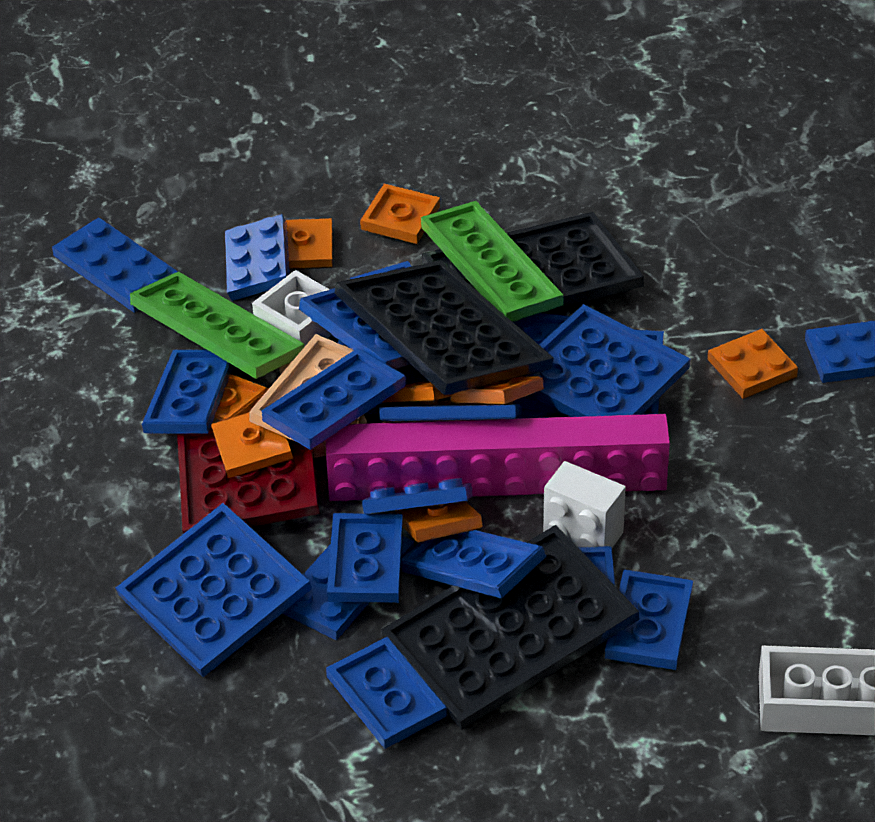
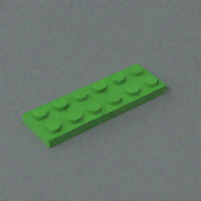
[421,201,563,321]
[130,272,305,379]

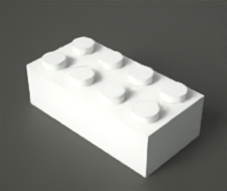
[759,646,875,735]

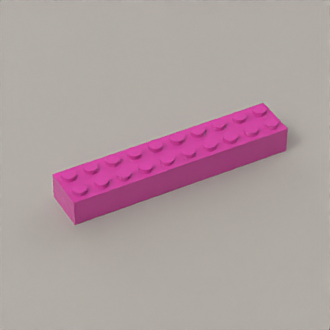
[326,414,670,501]

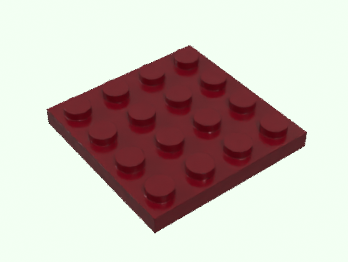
[177,426,320,534]

